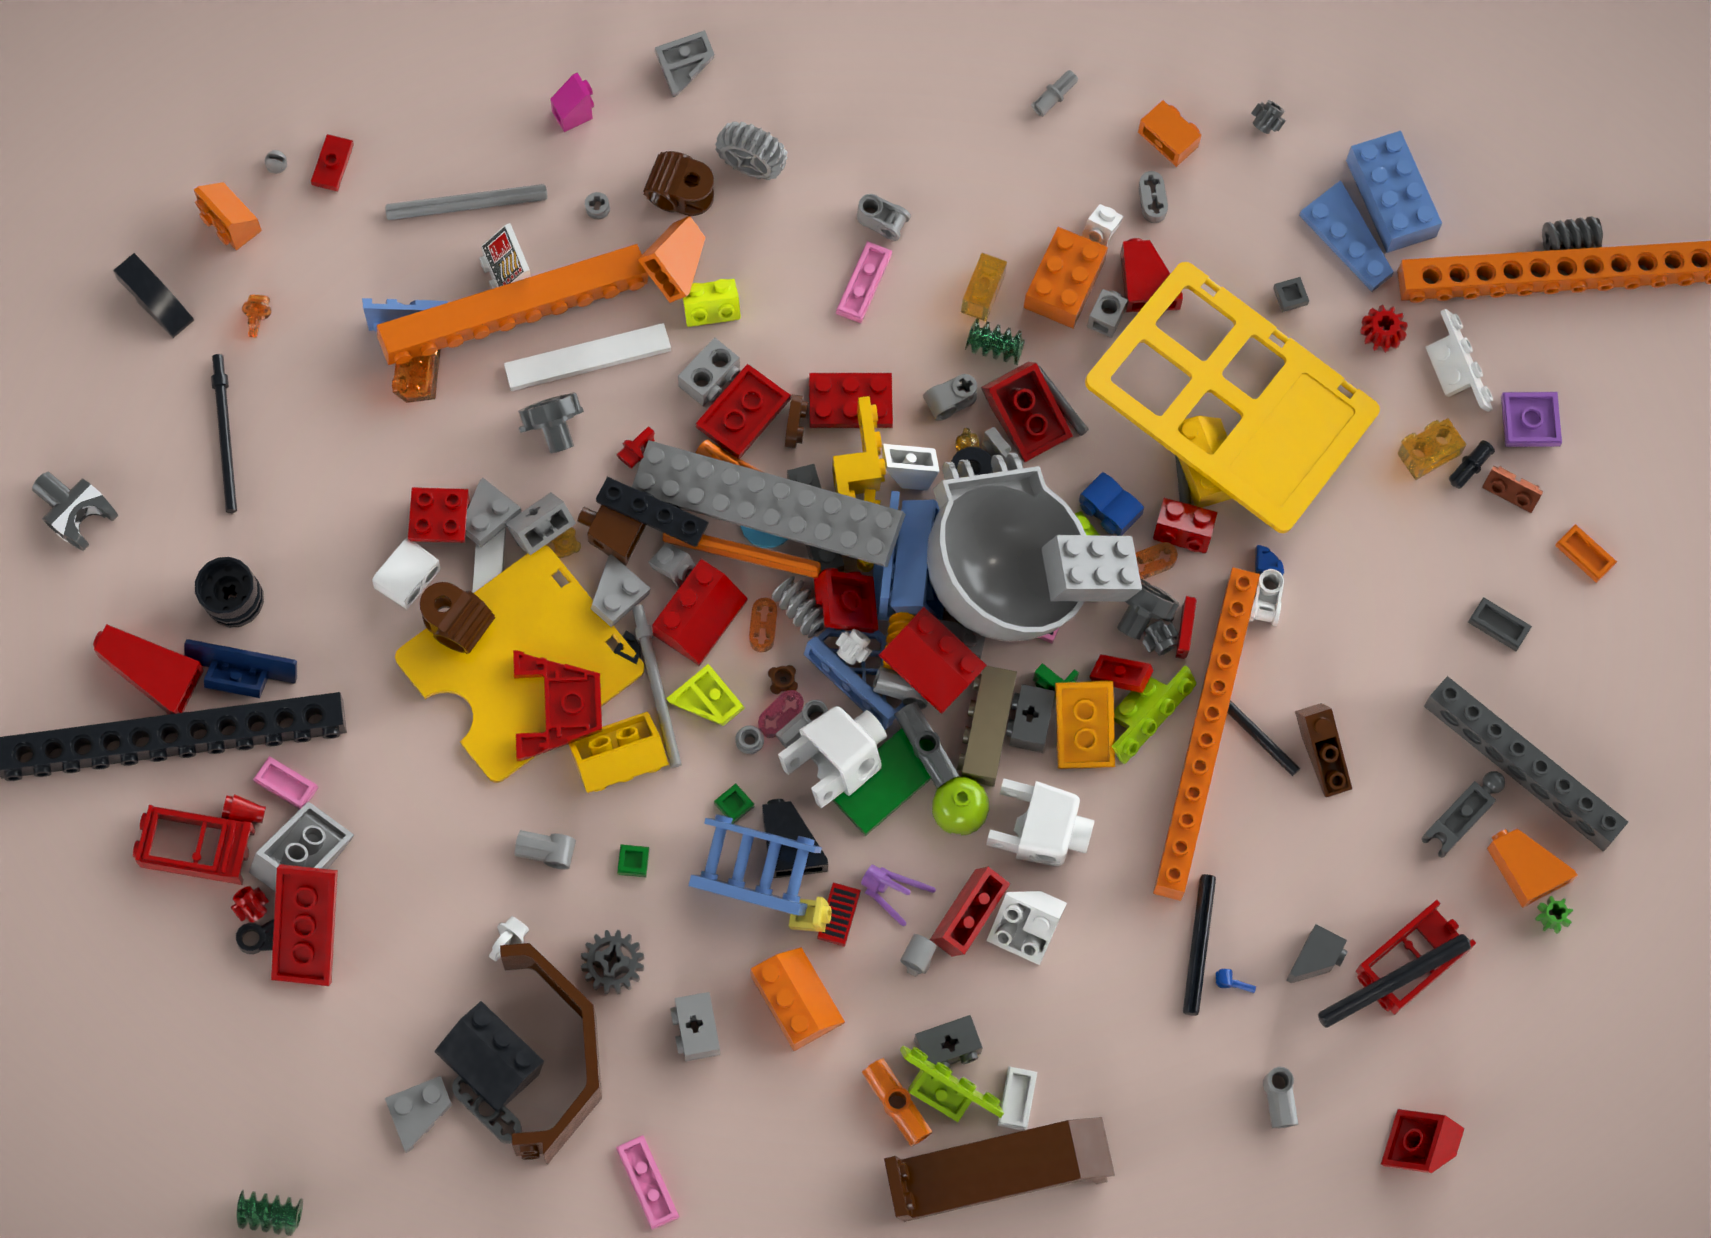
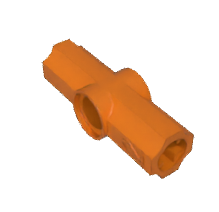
[862,1058,932,1147]

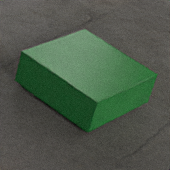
[714,783,755,824]
[617,844,650,877]

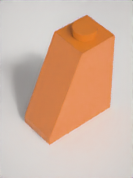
[638,216,706,303]
[1487,829,1578,908]

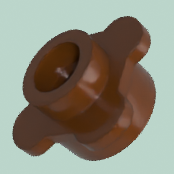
[768,665,798,695]

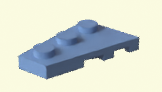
[362,298,448,332]

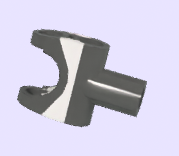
[32,472,118,551]

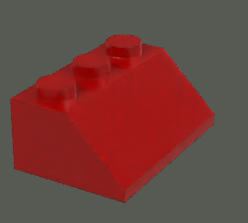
[652,559,748,666]
[879,607,987,714]

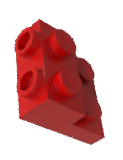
[814,568,878,633]

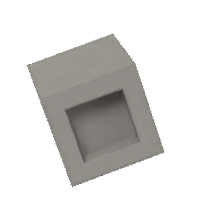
[1087,289,1128,338]

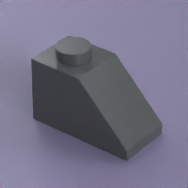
[1286,924,1348,983]

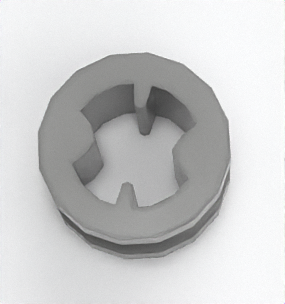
[585,192,610,220]

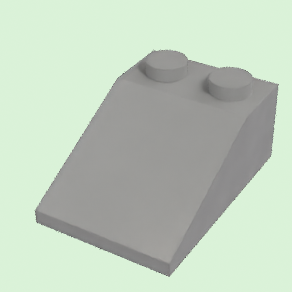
[249,801,354,892]

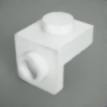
[1081,204,1124,246]

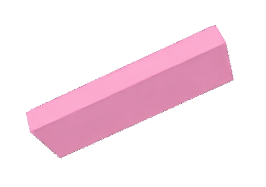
[836,241,892,323]
[616,1135,679,1230]

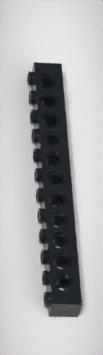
[0,692,347,781]

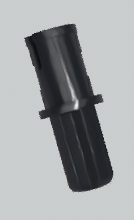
[1449,440,1495,489]

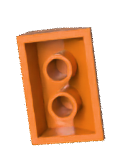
[751,947,845,1051]

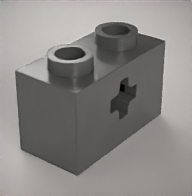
[1006,684,1055,753]
[914,1015,983,1069]

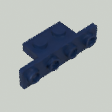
[184,639,297,698]

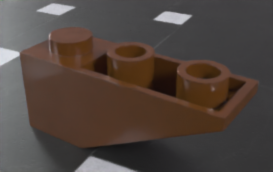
[1295,703,1352,797]

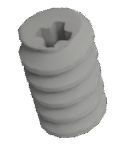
[771,576,825,638]

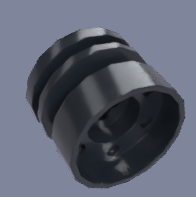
[195,557,264,628]

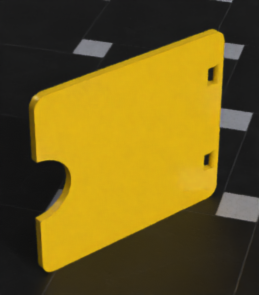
[395,545,644,783]

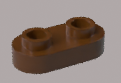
[785,394,808,449]

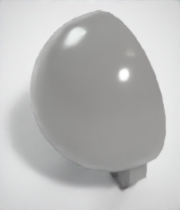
[927,453,1086,641]

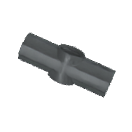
[894,702,959,789]

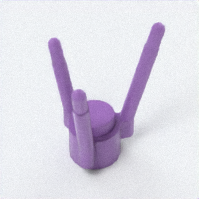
[861,864,936,926]

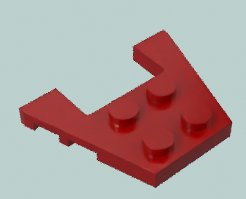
[513,650,602,761]

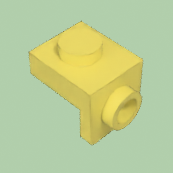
[789,897,832,932]

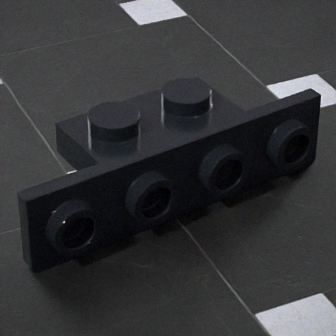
[596,476,709,547]

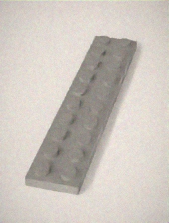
[632,440,906,567]

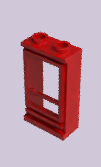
[133,805,255,885]
[1355,900,1476,1015]

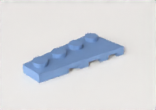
[1299,180,1393,292]

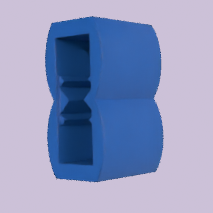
[1079,472,1144,536]

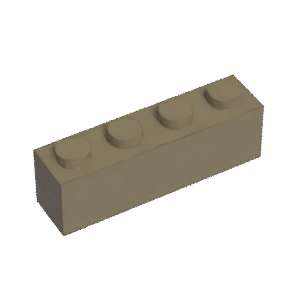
[957,666,1017,787]

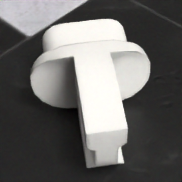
[489,916,529,962]

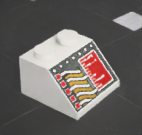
[479,223,531,289]

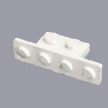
[1426,309,1493,412]

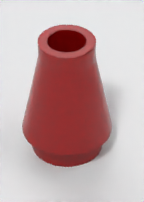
[221,794,266,823]

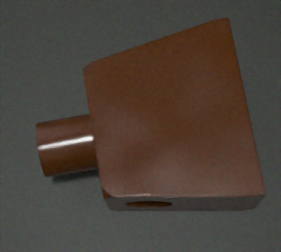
[577,505,646,566]

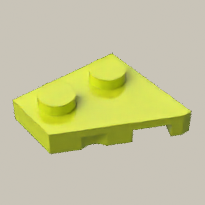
[666,664,745,726]

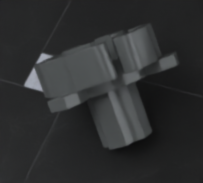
[518,392,584,453]
[1117,579,1179,640]

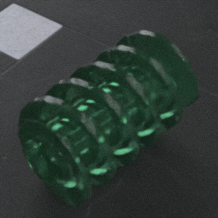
[965,318,1026,365]
[236,1190,303,1236]

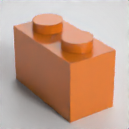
[1138,100,1202,167]

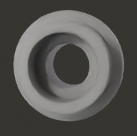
[735,726,764,754]

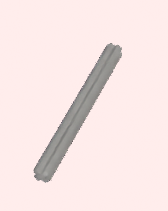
[385,184,547,220]

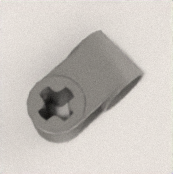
[857,194,911,241]
[923,374,977,421]

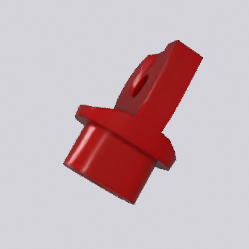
[616,426,655,469]

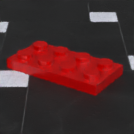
[271,864,338,986]

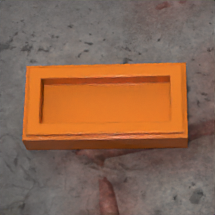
[1555,524,1617,583]

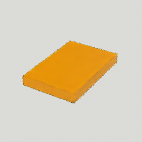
[1055,681,1115,769]

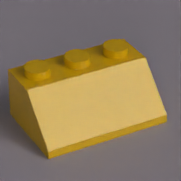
[1178,416,1233,508]
[568,711,669,793]

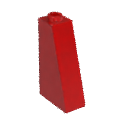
[93,624,204,714]

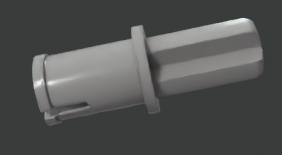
[1031,70,1078,117]

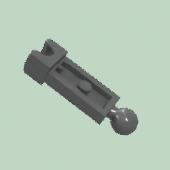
[1422,771,1505,858]

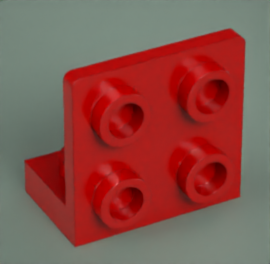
[408,487,471,543]

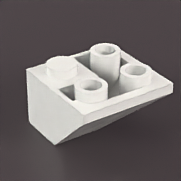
[987,891,1067,965]

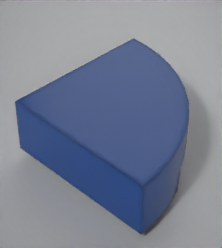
[1255,545,1284,576]

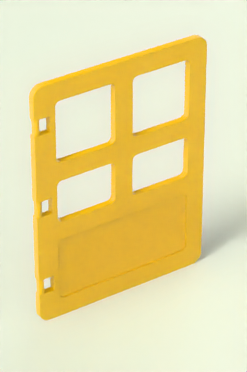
[1085,262,1380,533]

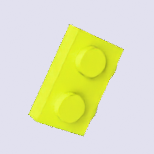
[682,279,741,327]

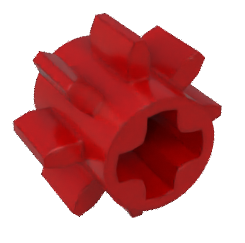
[231,886,269,923]

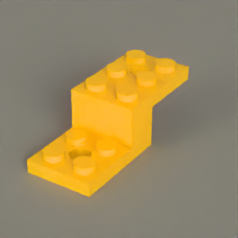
[832,396,886,498]

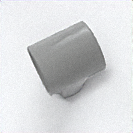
[873,666,928,709]
[776,700,828,748]
[514,830,576,869]
[900,934,937,977]
[1263,1067,1298,1128]

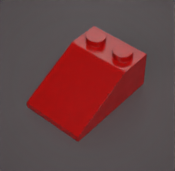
[981,362,1073,462]

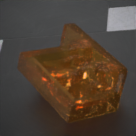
[392,349,441,403]

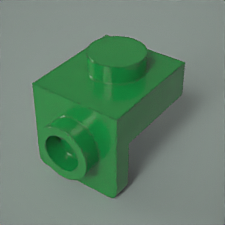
[1033,663,1079,699]

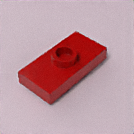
[311,134,354,192]

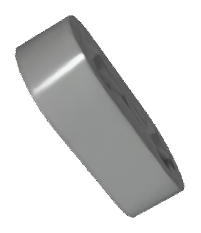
[1139,171,1168,223]

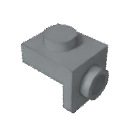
[648,542,696,588]

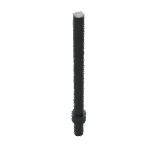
[211,354,237,513]

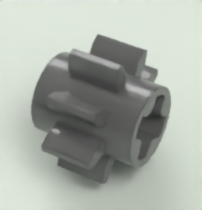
[1251,100,1286,134]
[1142,620,1179,656]

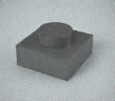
[1273,277,1309,312]

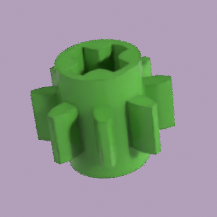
[1535,896,1573,934]

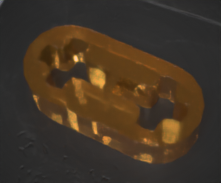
[1135,542,1178,580]
[749,597,777,652]

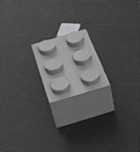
[1041,535,1142,602]

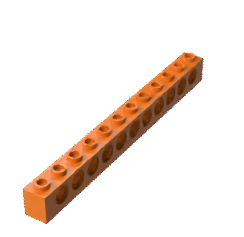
[1397,241,1711,303]
[1153,567,1260,901]

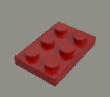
[696,364,791,459]
[809,373,893,428]

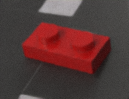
[1089,654,1154,693]

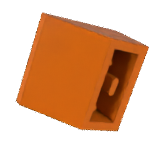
[194,182,262,251]

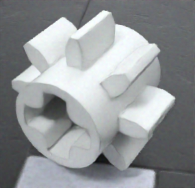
[835,629,872,665]

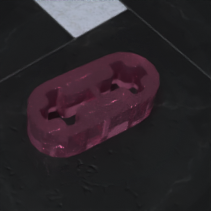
[758,690,804,738]

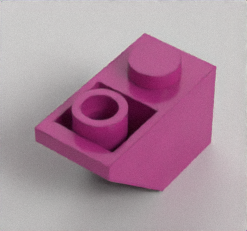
[550,72,594,132]

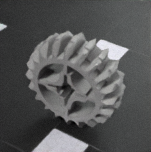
[715,122,788,180]

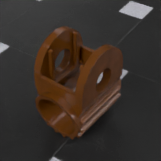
[643,151,714,216]
[420,582,495,654]

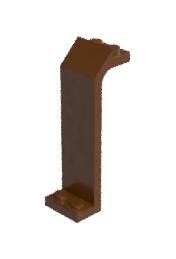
[884,1117,1115,1222]

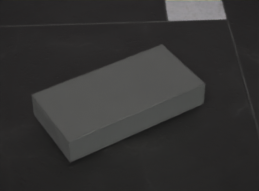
[1468,597,1532,652]

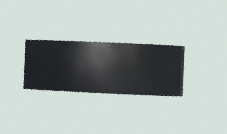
[113,253,194,338]

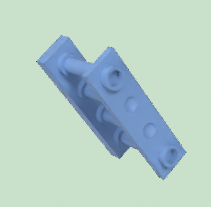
[688,814,822,916]

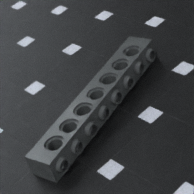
[1424,676,1628,852]

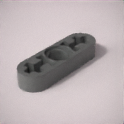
[452,1076,522,1144]

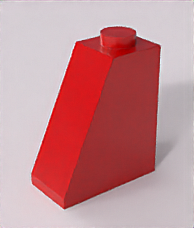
[1120,238,1183,312]

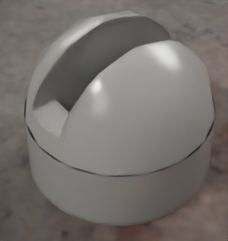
[265,150,287,174]

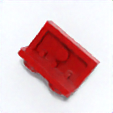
[1153,498,1218,554]

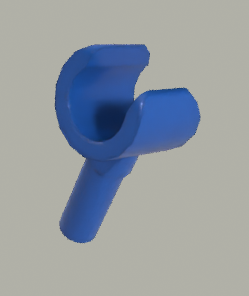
[1216,969,1256,993]

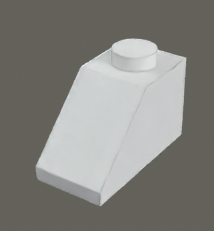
[882,444,939,491]

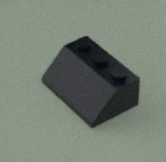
[435,1001,544,1113]

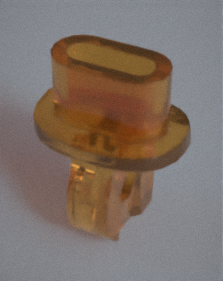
[242,294,272,338]

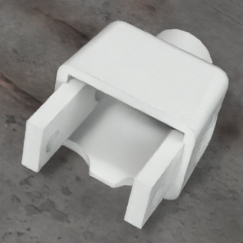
[778,706,887,808]
[986,778,1095,866]

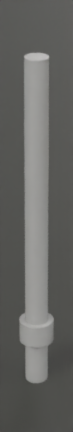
[632,605,682,768]

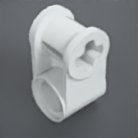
[1249,569,1284,627]

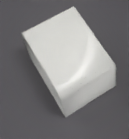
[372,537,440,609]

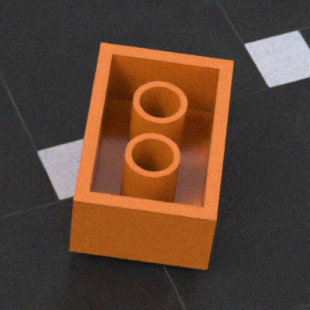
[1023,227,1108,329]

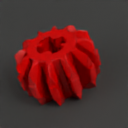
[1360,304,1408,353]

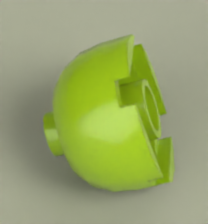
[932,777,989,835]

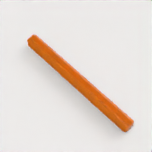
[662,533,821,578]

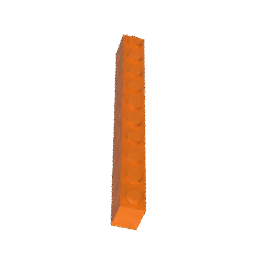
[377,244,649,365]

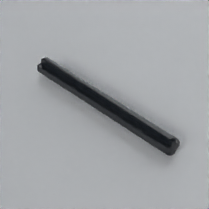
[1318,934,1471,1028]

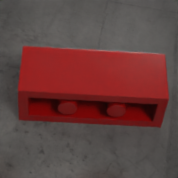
[929,866,1011,957]

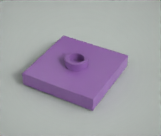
[1501,392,1562,447]

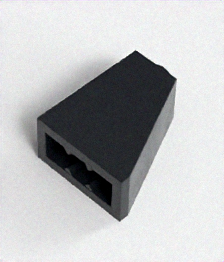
[762,799,828,878]

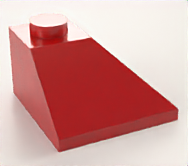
[1381,1109,1465,1173]

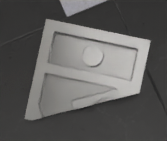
[655,30,715,97]

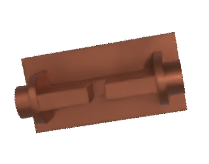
[1482,466,1543,513]

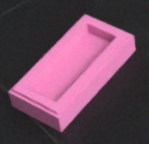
[253,756,318,810]

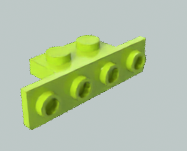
[1112,665,1197,764]
[900,1045,1004,1122]

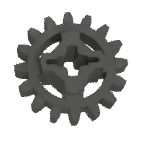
[581,930,644,994]

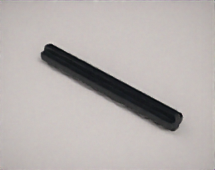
[1183,874,1216,1016]

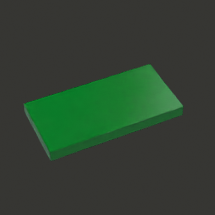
[832,728,951,836]

